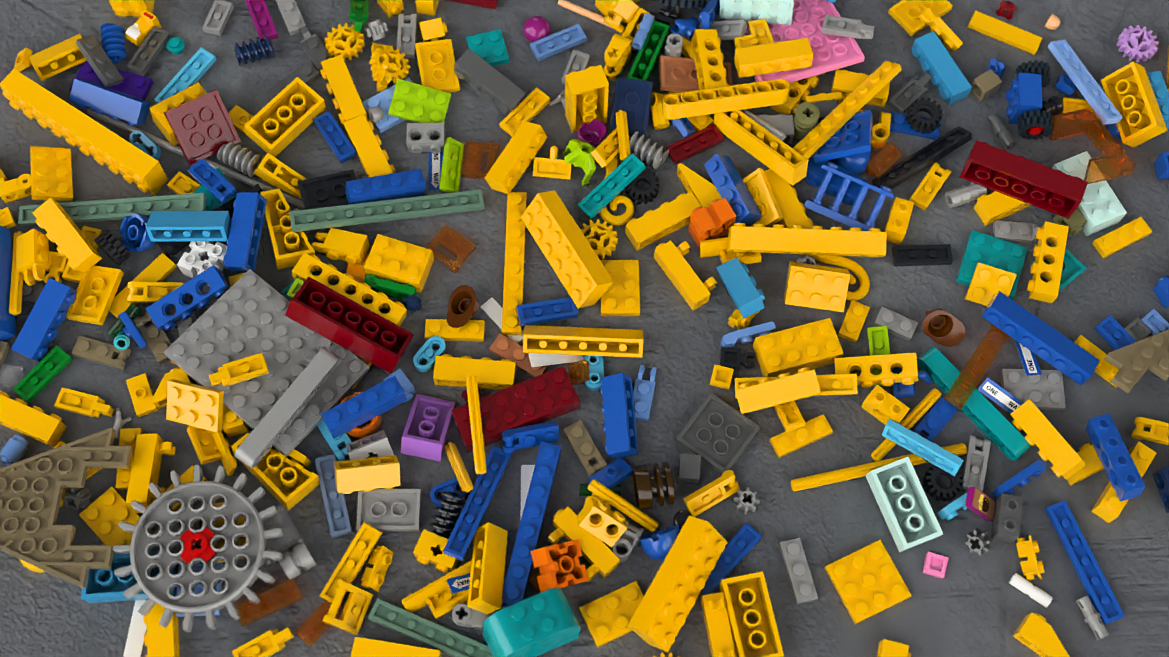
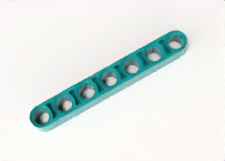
[917,347,1030,461]

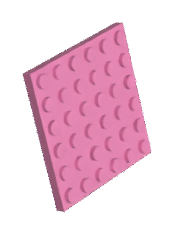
[722,0,865,83]

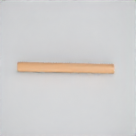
[558,0,624,29]

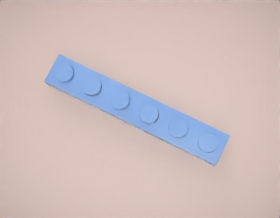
[1048,40,1122,125]

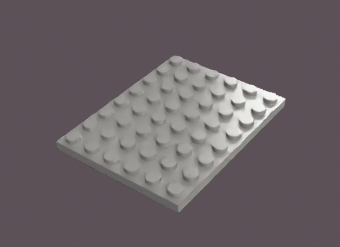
[164,269,370,457]

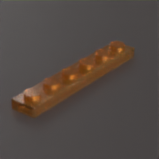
[944,324,1009,409]

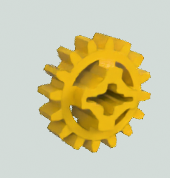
[325,23,365,61]
[369,45,410,84]
[580,219,618,260]

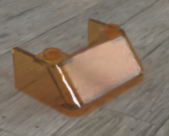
[1049,109,1136,184]

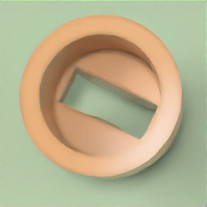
[1044,14,1060,30]

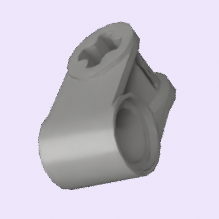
[612,520,644,563]
[452,604,494,631]

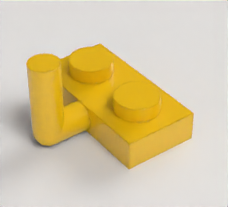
[533,146,572,179]

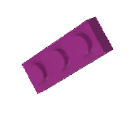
[245,0,279,41]

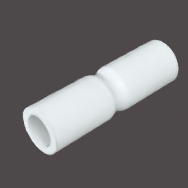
[1009,573,1053,607]

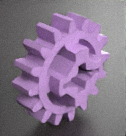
[1117,25,1159,63]

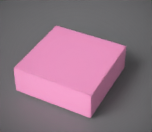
[922,551,949,579]

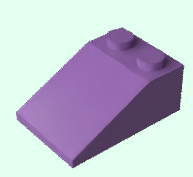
[401,394,456,461]

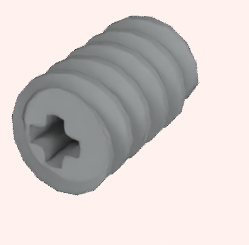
[629,131,669,169]
[217,141,260,177]

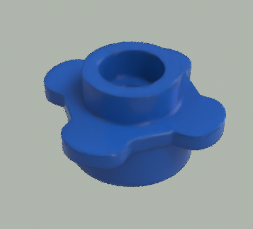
[986,58,1005,78]

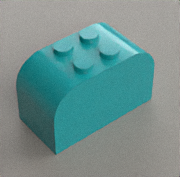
[483,588,580,657]

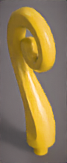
[599,155,634,226]
[810,255,870,301]

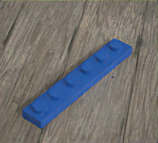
[443,446,512,561]
[1044,500,1125,625]

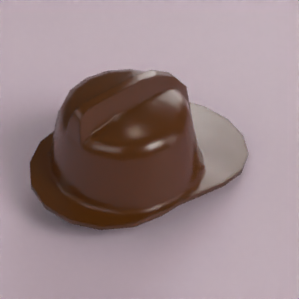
[447,285,479,328]
[922,309,965,347]

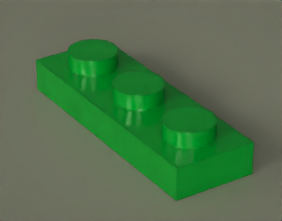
[12,345,73,403]

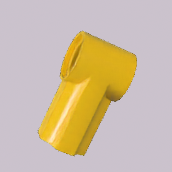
[650,92,670,130]

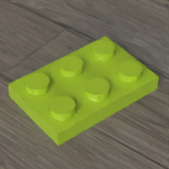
[388,78,451,123]

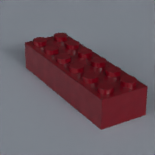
[959,140,1088,219]
[285,277,414,374]
[451,366,580,453]

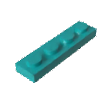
[577,154,646,219]

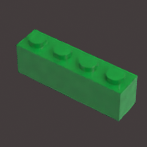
[627,21,670,81]

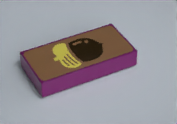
[965,487,996,521]

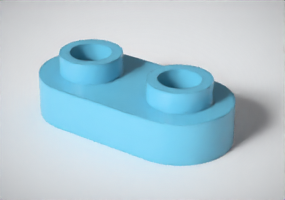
[413,336,446,372]
[583,355,604,391]
[937,493,968,521]

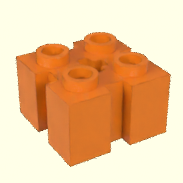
[688,198,736,248]
[530,539,588,593]

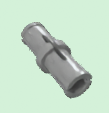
[1076,595,1110,640]

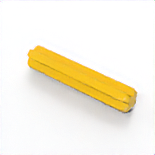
[615,110,631,161]
[444,442,473,493]

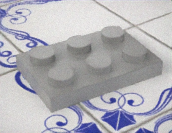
[1000,369,1066,410]
[356,489,421,532]

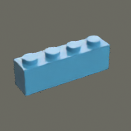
[911,31,972,105]
[146,211,231,242]

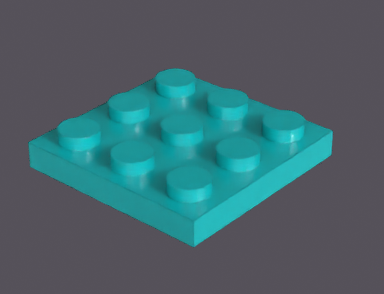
[956,230,1028,300]

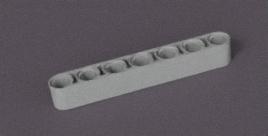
[234,347,341,468]

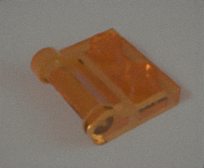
[461,141,499,180]
[425,224,476,273]

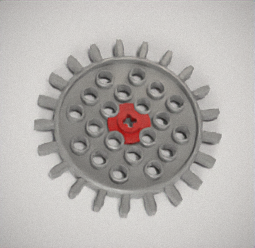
[113,465,284,632]

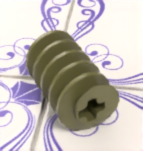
[793,102,820,140]

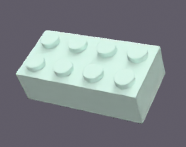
[719,0,794,26]
[1052,151,1127,236]
[865,457,943,552]

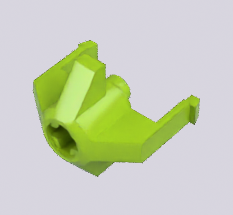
[563,139,596,185]

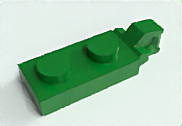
[349,0,369,32]
[364,274,417,300]

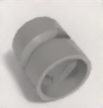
[278,541,317,580]

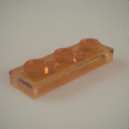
[235,579,303,627]

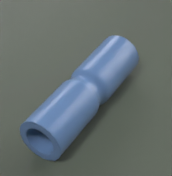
[631,14,654,50]

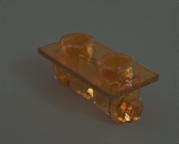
[866,141,903,178]
[295,600,341,647]

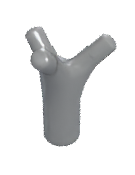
[549,89,565,109]
[113,407,132,439]

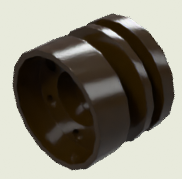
[632,462,675,510]

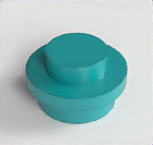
[166,37,185,55]

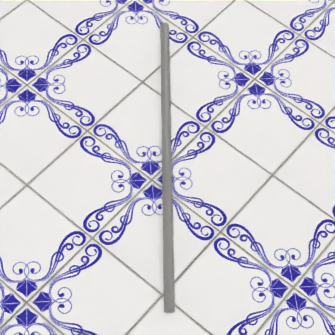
[87,108,305,210]

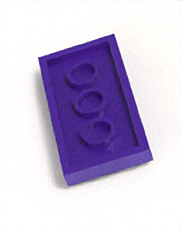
[69,61,154,100]

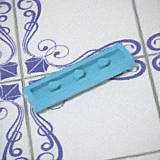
[154,48,217,104]
[882,419,964,476]

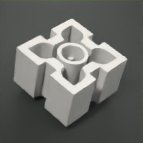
[177,241,228,286]

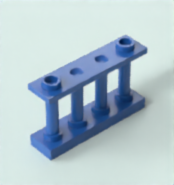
[804,162,894,231]

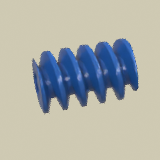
[100,23,127,64]

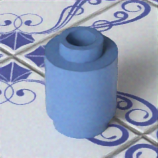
[0,435,29,466]

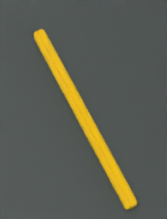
[790,443,967,491]

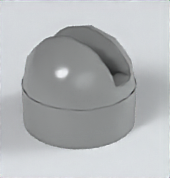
[368,107,384,123]

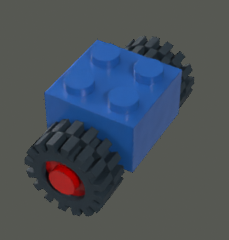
[1006,60,1053,140]

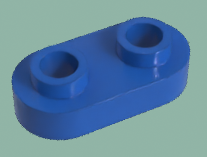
[430,478,470,507]

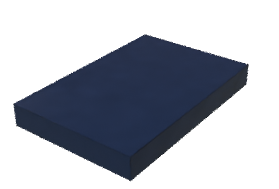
[609,77,653,138]

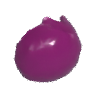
[523,16,551,43]
[577,119,607,147]

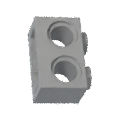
[406,123,446,153]

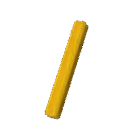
[587,480,659,532]

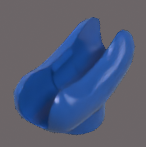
[670,17,700,41]

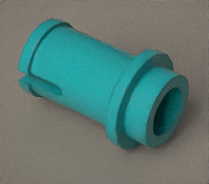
[113,331,130,350]

